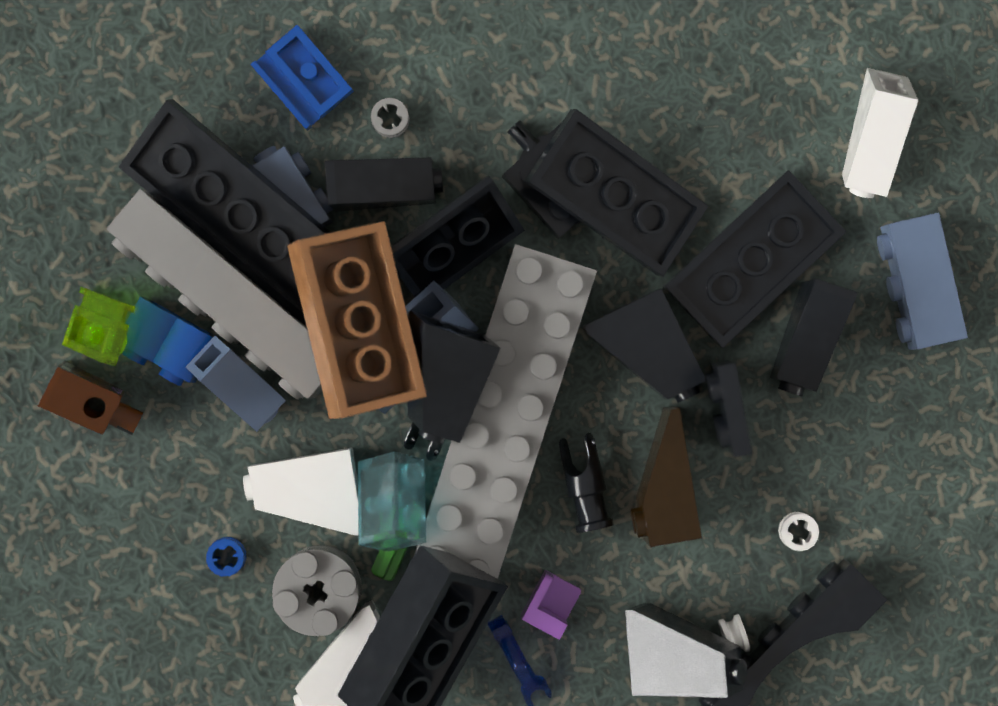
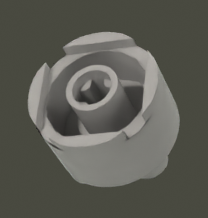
[272,545,362,636]

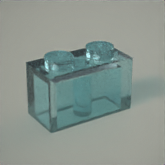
[358,451,426,552]

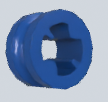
[206,537,246,577]

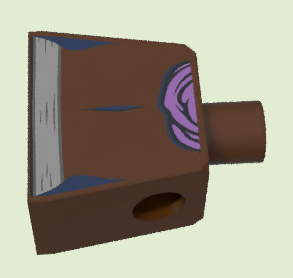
[38,360,144,435]

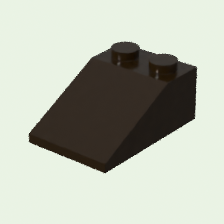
[630,406,702,547]

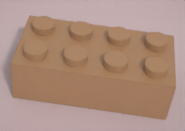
[287,221,427,419]

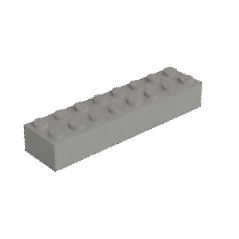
[415,244,597,579]

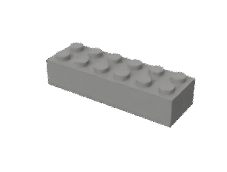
[106,189,322,400]

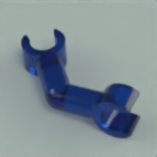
[487,615,552,706]

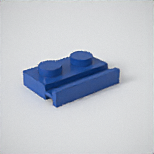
[250,25,354,131]

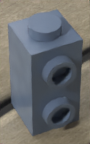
[253,146,333,227]
[186,336,286,432]

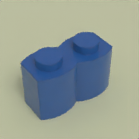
[116,297,218,386]

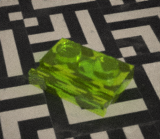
[62,287,136,366]

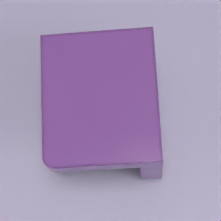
[521,570,581,640]

